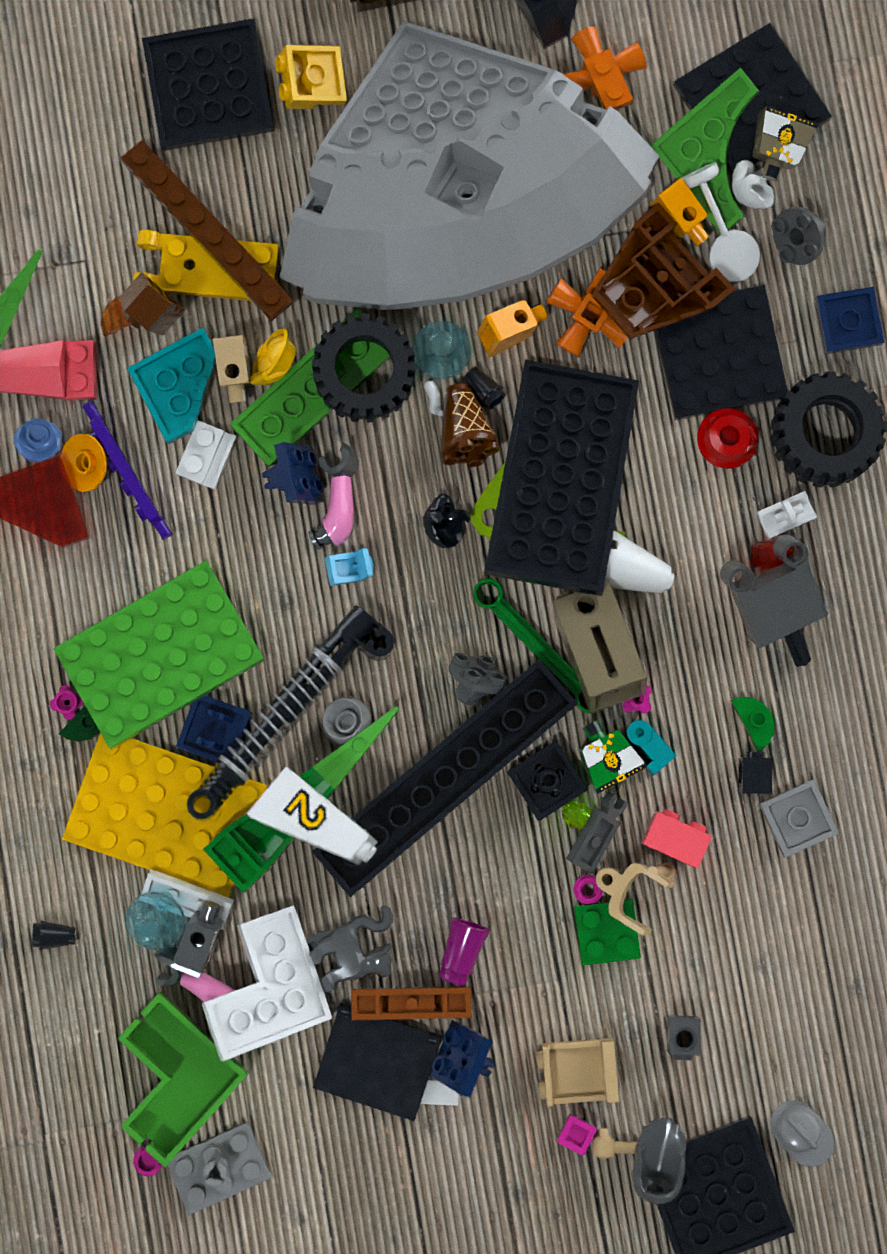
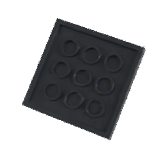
[142,18,275,151]
[673,23,832,176]
[655,285,788,421]
[656,1115,795,1254]

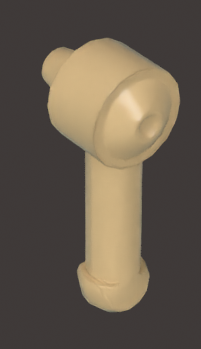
[592,1128,638,1159]

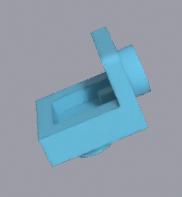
[324,548,374,586]

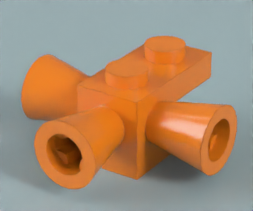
[563,26,647,110]
[546,268,628,358]

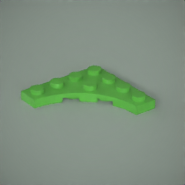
[650,68,760,234]

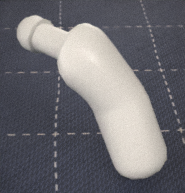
[424,380,444,416]

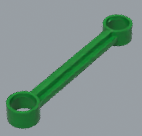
[473,579,595,714]

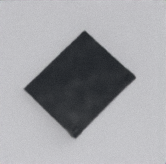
[313,1002,442,1122]

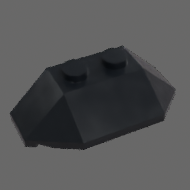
[514,0,578,49]

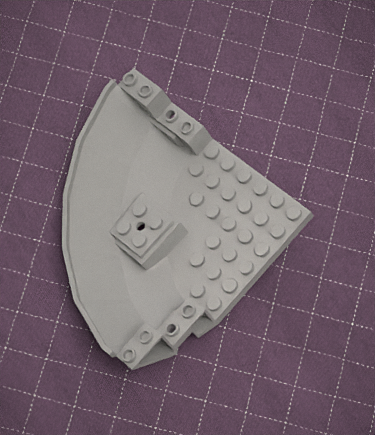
[279,21,660,310]

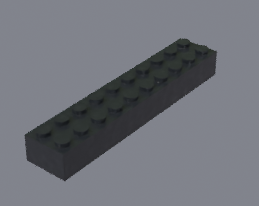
[312,659,578,897]

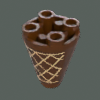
[441,383,499,467]

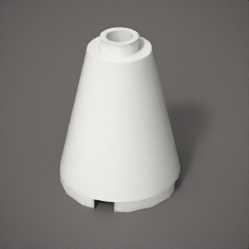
[605,531,674,593]

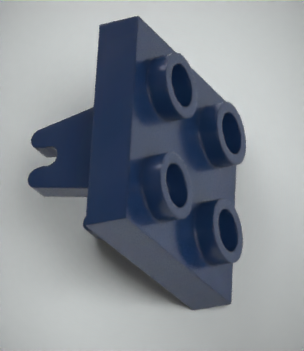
[262,442,323,505]
[176,695,252,762]

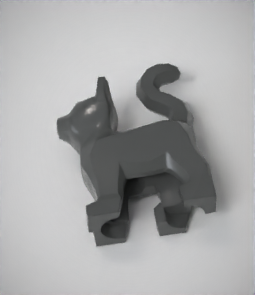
[306,905,394,993]

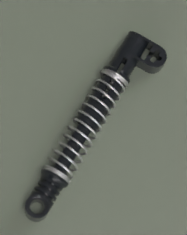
[187,605,394,821]

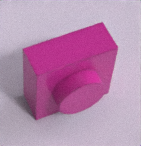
[556,1114,597,1156]

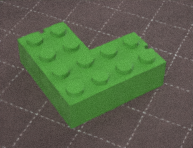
[118,992,249,1167]

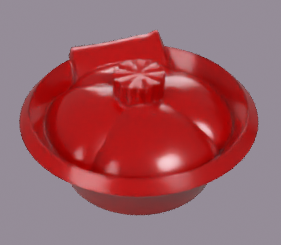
[697,408,760,469]

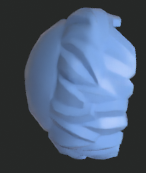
[14,418,62,463]

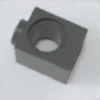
[666,1015,701,1060]

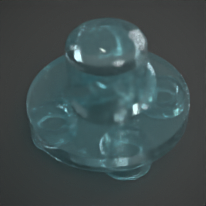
[413,321,470,379]
[126,892,186,950]

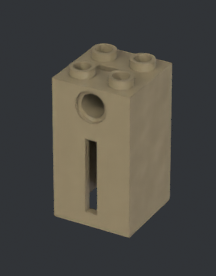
[553,581,647,714]

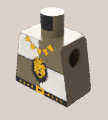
[753,106,818,181]

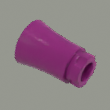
[439,917,490,986]

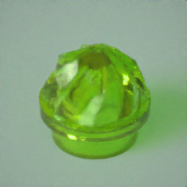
[562,801,592,831]

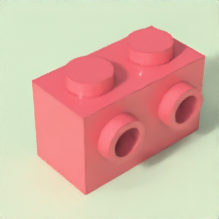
[641,808,712,869]

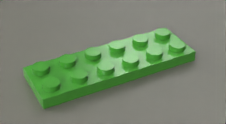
[230,308,390,468]

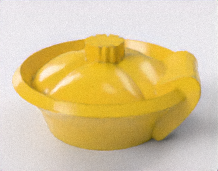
[250,328,296,385]

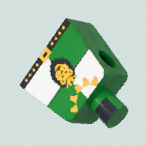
[580,720,647,794]

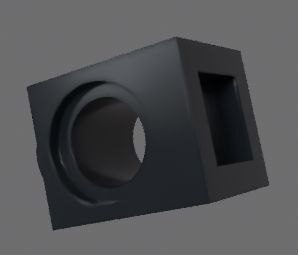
[738,752,772,794]

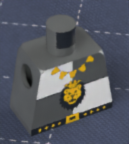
[171,901,224,978]

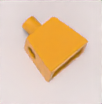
[649,177,710,247]
[477,300,547,358]

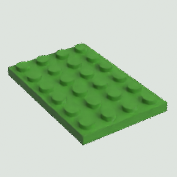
[53,561,265,750]

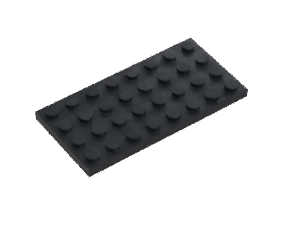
[484,359,639,596]

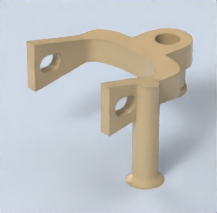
[596,862,676,936]

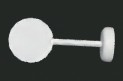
[682,162,760,282]

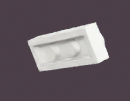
[140,869,234,930]

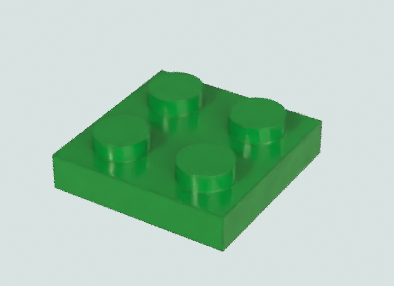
[574,899,641,966]

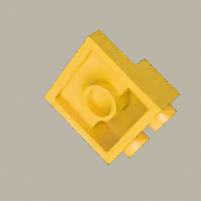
[275,45,347,109]

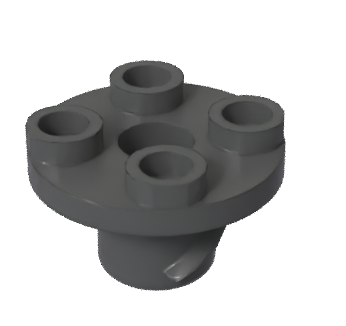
[771,207,826,265]
[448,653,507,706]

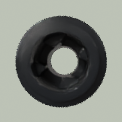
[464,367,505,410]
[32,920,75,950]

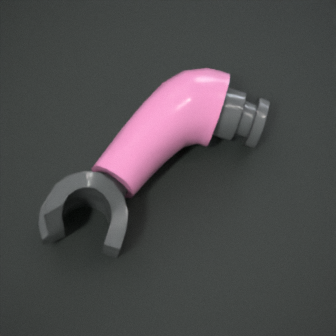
[308,442,358,550]
[154,947,234,1002]

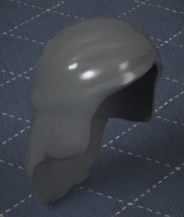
[631,1117,686,1204]

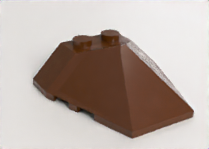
[592,203,735,340]

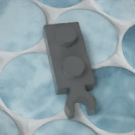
[566,792,628,874]

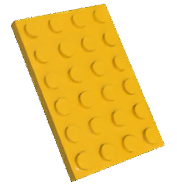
[62,732,269,898]

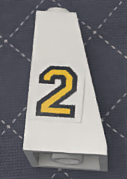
[247,767,378,865]

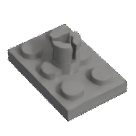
[167,1121,272,1215]

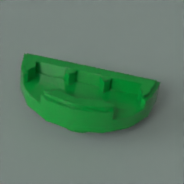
[730,697,774,752]

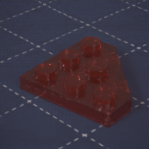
[0,455,90,548]

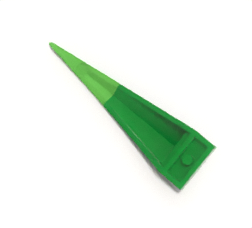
[203,707,399,893]

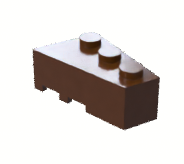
[119,272,186,335]

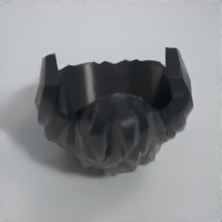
[423,494,470,549]

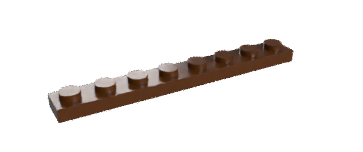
[120,140,293,322]

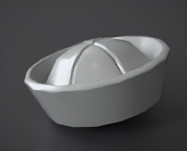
[321,697,371,747]

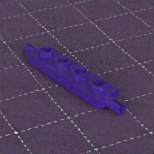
[82,401,173,540]

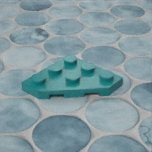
[127,327,216,445]

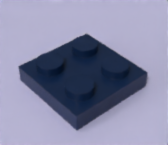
[815,286,884,354]

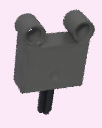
[720,535,828,667]

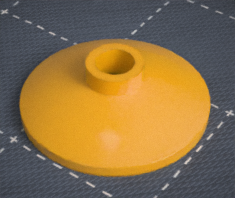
[61,433,106,492]

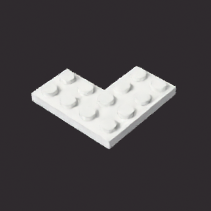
[201,905,333,1061]

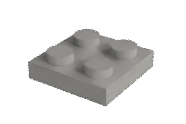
[759,779,839,858]

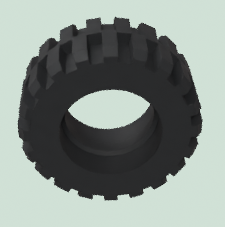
[770,371,887,488]

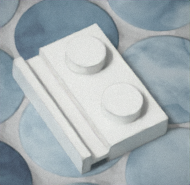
[175,420,237,491]

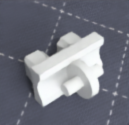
[756,491,817,539]

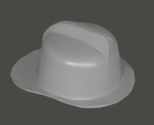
[770,1100,835,1167]

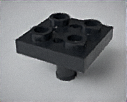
[507,740,588,822]

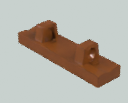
[351,986,472,1020]

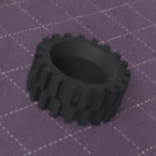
[312,313,416,423]

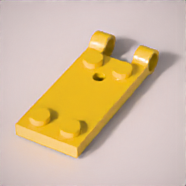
[133,230,279,301]

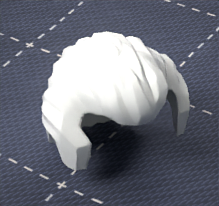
[732,160,775,209]

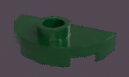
[58,706,100,742]

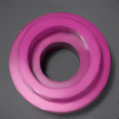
[573,875,603,904]

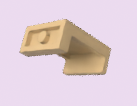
[536,1038,619,1107]

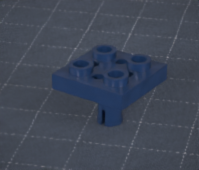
[429,1020,494,1098]

